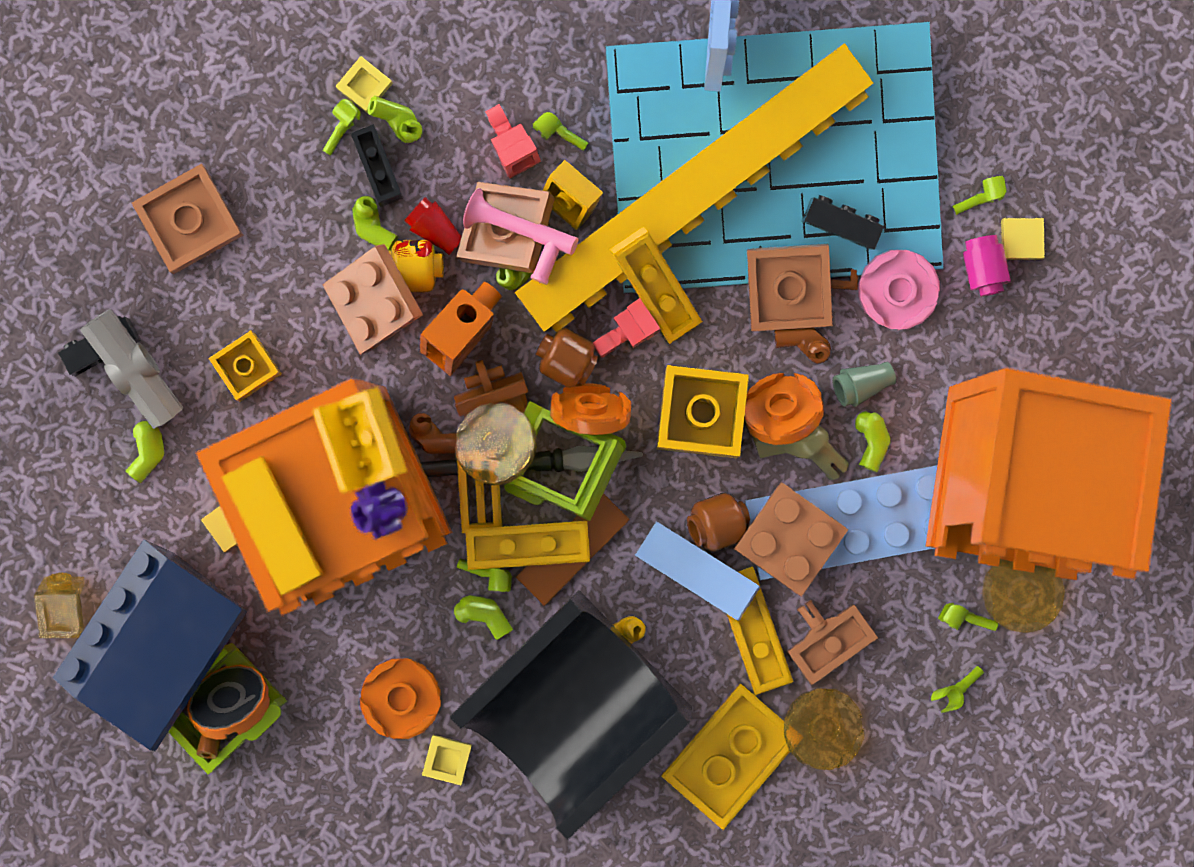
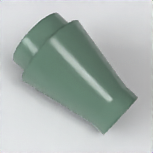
[832,362,896,407]

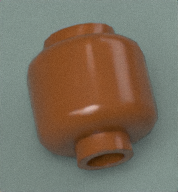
[535,328,598,388]
[687,493,750,552]

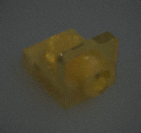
[34,573,84,638]

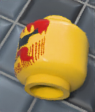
[389,240,444,292]

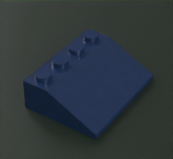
[52,539,247,752]

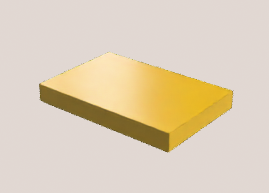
[661,683,803,830]

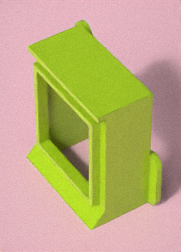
[494,401,626,521]
[168,643,287,775]

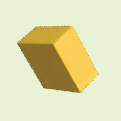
[542,160,603,230]
[208,331,282,402]

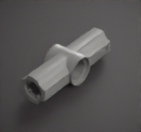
[80,309,183,429]

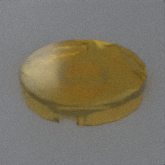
[455,403,537,485]
[981,560,1065,633]
[784,688,864,770]

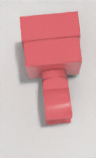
[485,104,541,179]
[593,298,660,358]

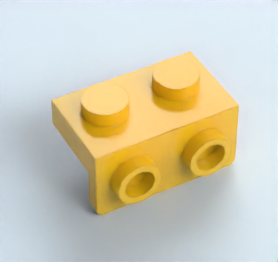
[313,387,407,493]

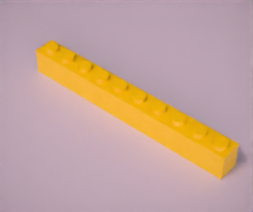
[514,43,874,332]

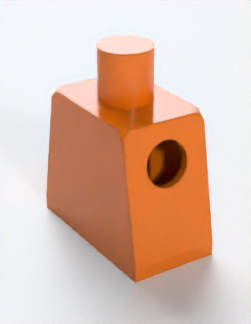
[420,282,502,377]

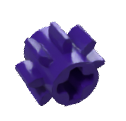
[351,481,407,540]

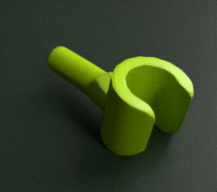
[322,99,361,156]
[533,112,588,151]
[952,176,1007,215]
[457,558,512,592]
[938,603,998,631]
[931,666,984,713]

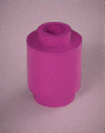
[963,235,1011,297]

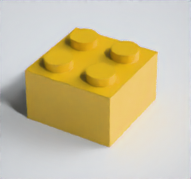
[657,365,749,458]

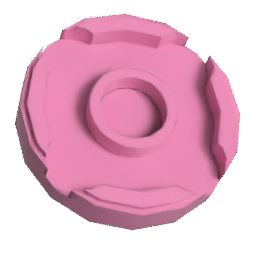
[859,250,940,329]

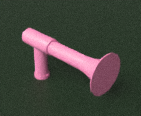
[463,188,578,285]

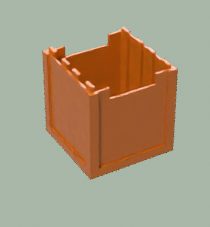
[925,368,1172,580]
[196,378,453,615]

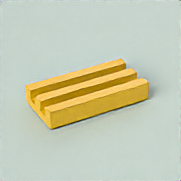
[457,449,502,533]

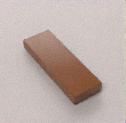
[516,493,630,606]

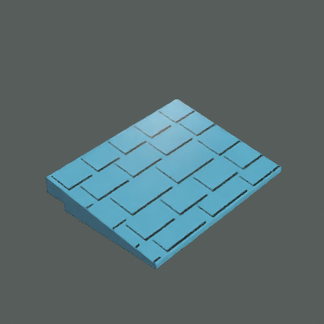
[606,22,943,293]

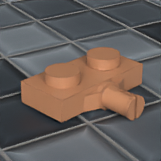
[787,600,878,685]

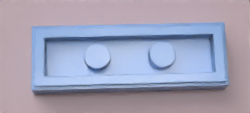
[635,521,760,621]

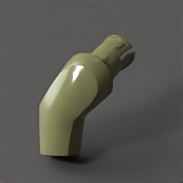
[752,426,849,480]

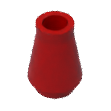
[404,197,462,255]

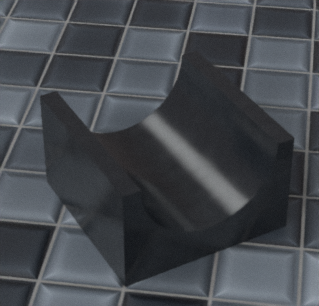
[450,590,692,840]

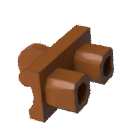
[454,359,528,432]

